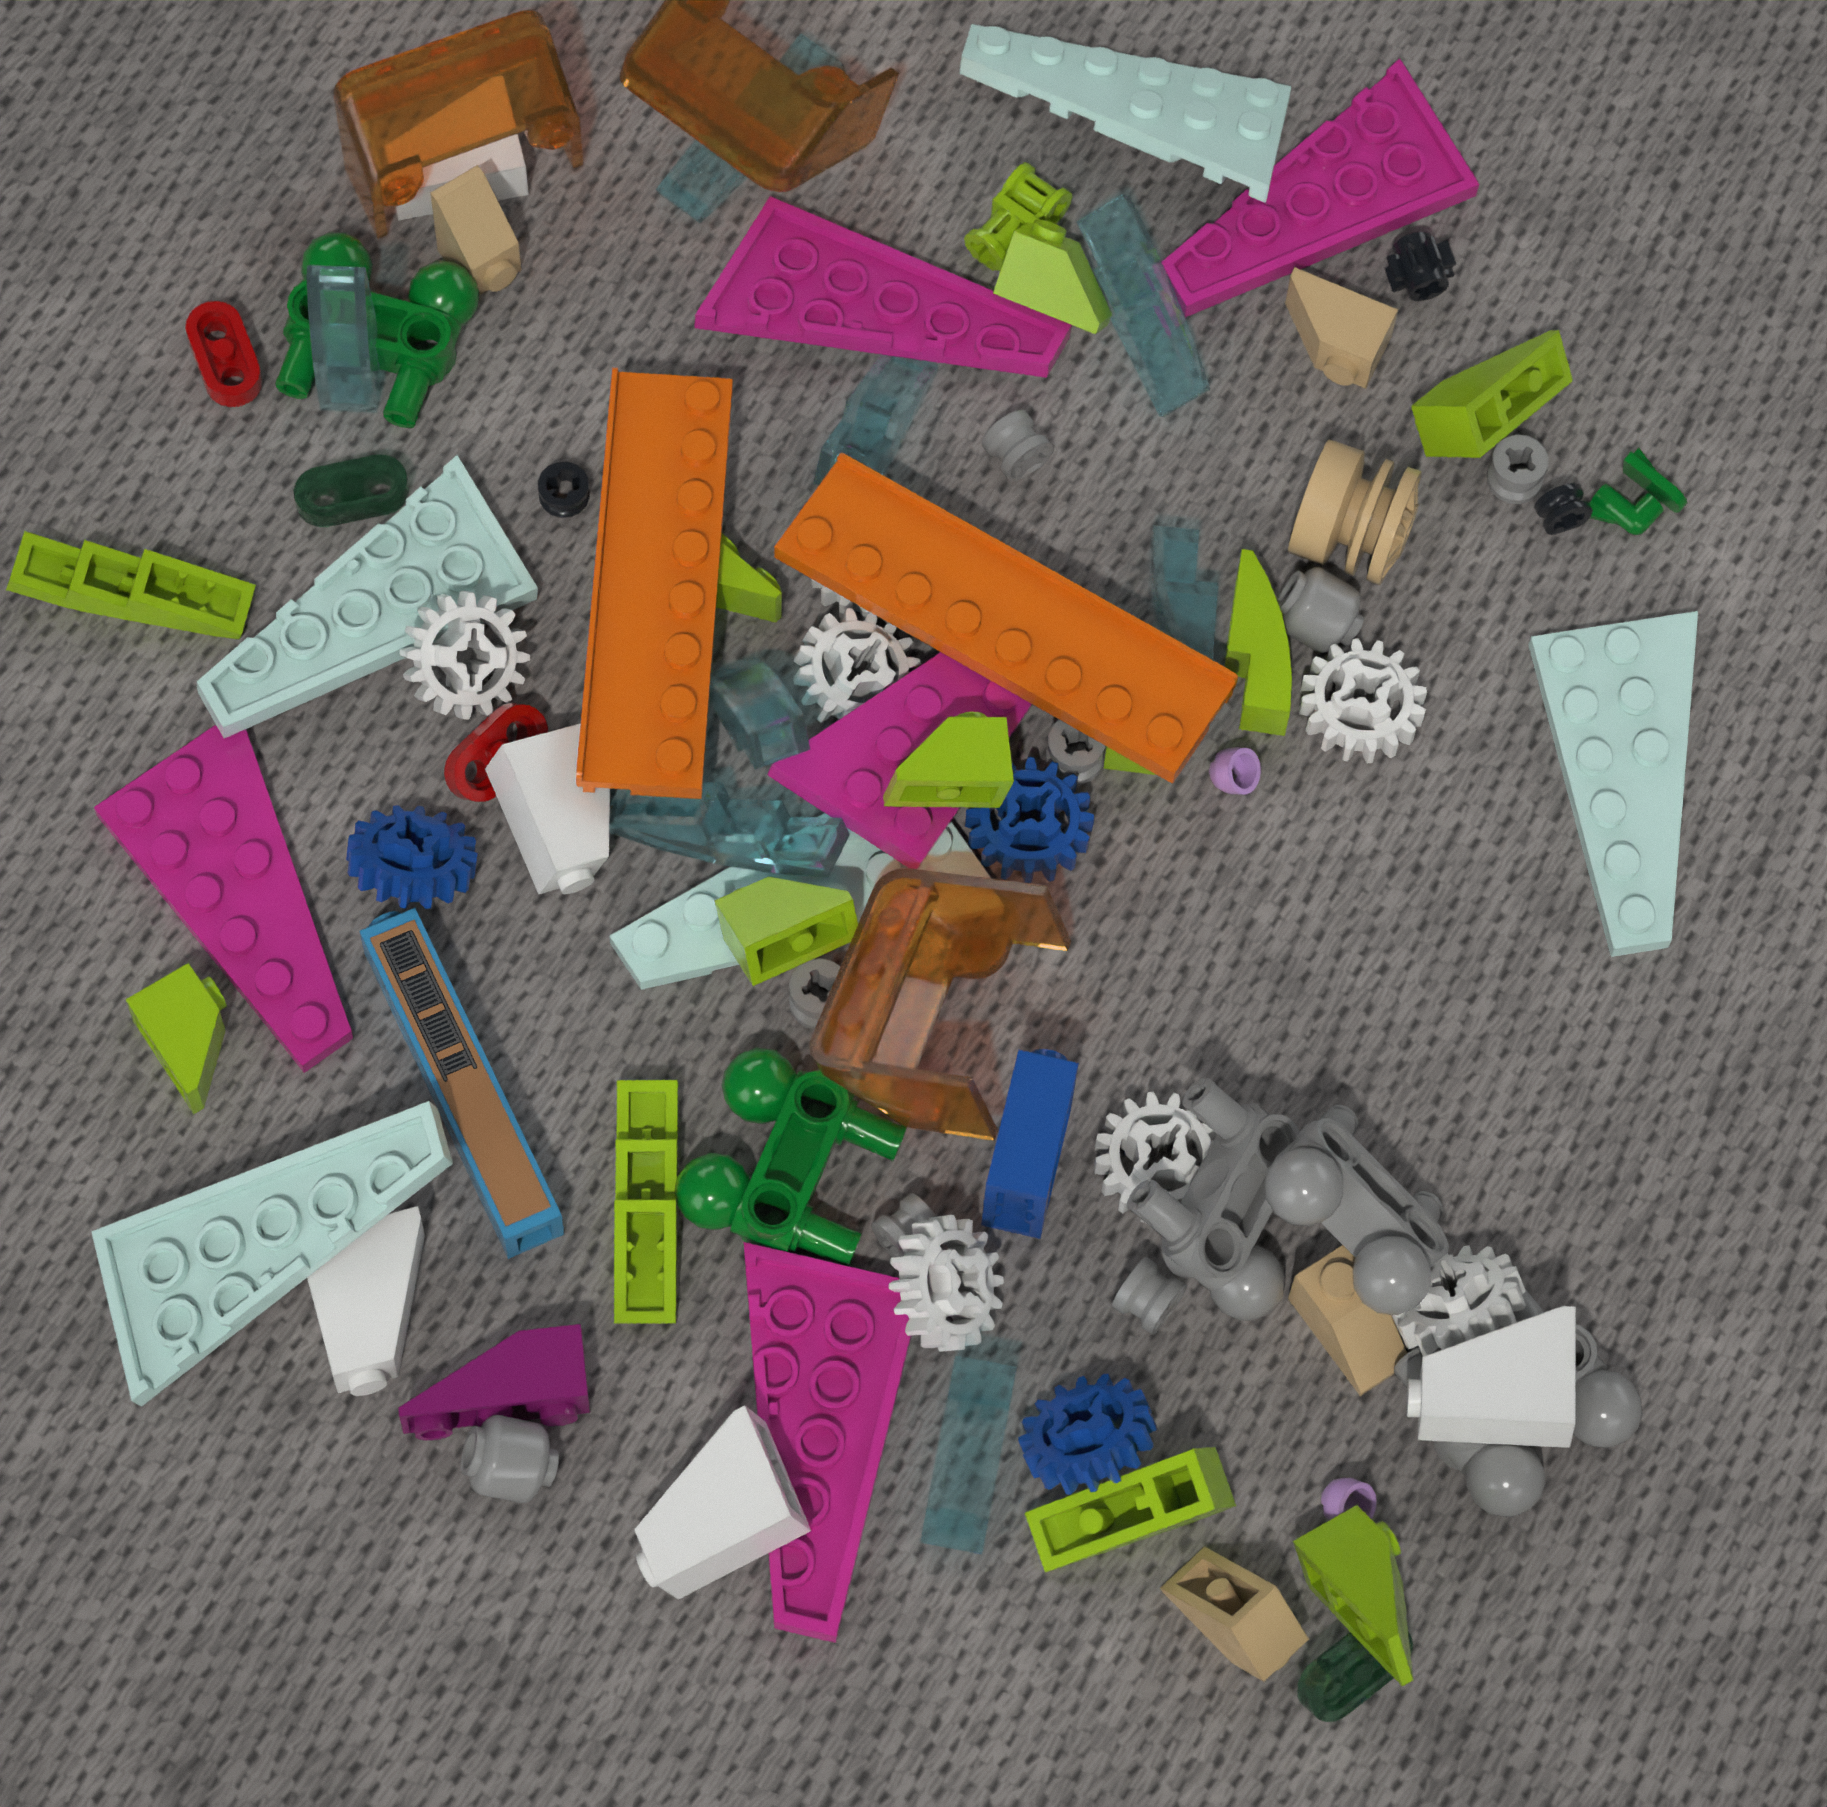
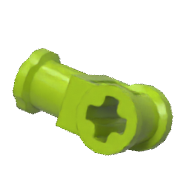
[964,162,1072,271]

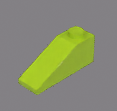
[1411,330,1573,458]
[1024,1447,1236,1572]
[1293,1505,1413,1687]

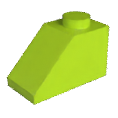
[993,220,1112,334]
[883,712,1014,808]
[714,876,861,986]
[125,963,227,1114]

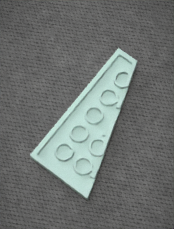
[959,24,1292,203]
[197,455,538,739]
[1528,611,1698,957]
[609,813,1007,990]
[91,1101,453,1407]

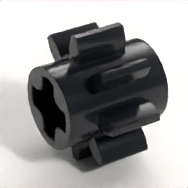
[1385,231,1457,301]

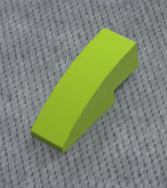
[1224,549,1292,736]

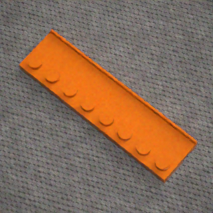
[576,367,733,799]
[774,453,1238,784]

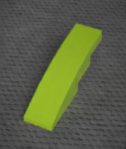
[6,531,256,640]
[614,1080,678,1324]

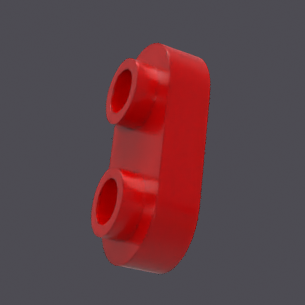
[185,301,262,407]
[444,703,549,802]

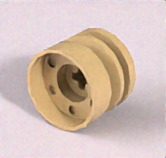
[1288,439,1422,586]

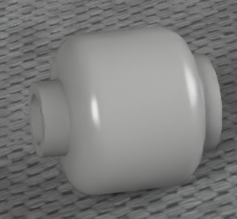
[1277,567,1364,653]
[461,1415,559,1503]

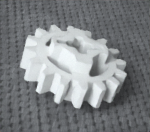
[400,591,530,719]
[793,608,921,723]
[1299,638,1427,764]
[1094,1091,1217,1223]
[889,1215,1004,1352]
[1391,1246,1526,1356]

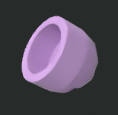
[1209,747,1261,795]
[1321,1478,1376,1520]

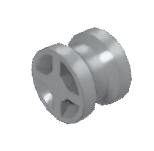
[981,410,1054,482]
[1487,435,1549,504]
[1046,720,1106,785]
[789,958,849,1030]
[871,1193,944,1257]
[1112,1257,1187,1335]

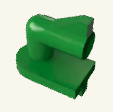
[1589,448,1687,535]

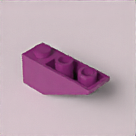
[398,1324,590,1440]

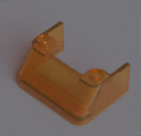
[619,0,899,192]
[333,10,583,239]
[809,868,1071,1141]

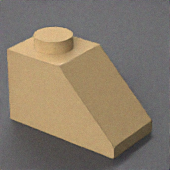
[430,165,521,295]
[1285,268,1398,389]
[1288,1245,1407,1396]
[1160,1547,1309,1682]

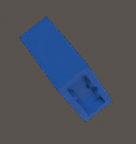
[981,1049,1079,1239]

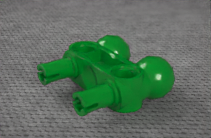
[275,232,479,428]
[674,1047,907,1266]

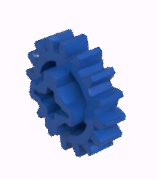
[965,757,1094,885]
[346,805,478,909]
[1018,1374,1157,1495]

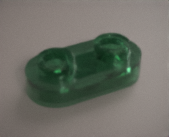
[293,454,409,527]
[1297,1632,1413,1722]

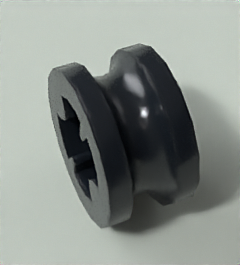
[538,461,590,518]
[1534,483,1593,535]

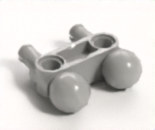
[1127,1078,1299,1321]
[1265,1105,1449,1315]
[1394,1289,1643,1518]

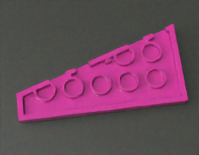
[1159,58,1479,318]
[694,196,1072,378]
[767,652,1033,873]
[94,725,353,1073]
[744,1242,912,1643]

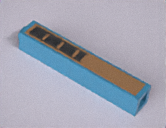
[360,908,564,1259]

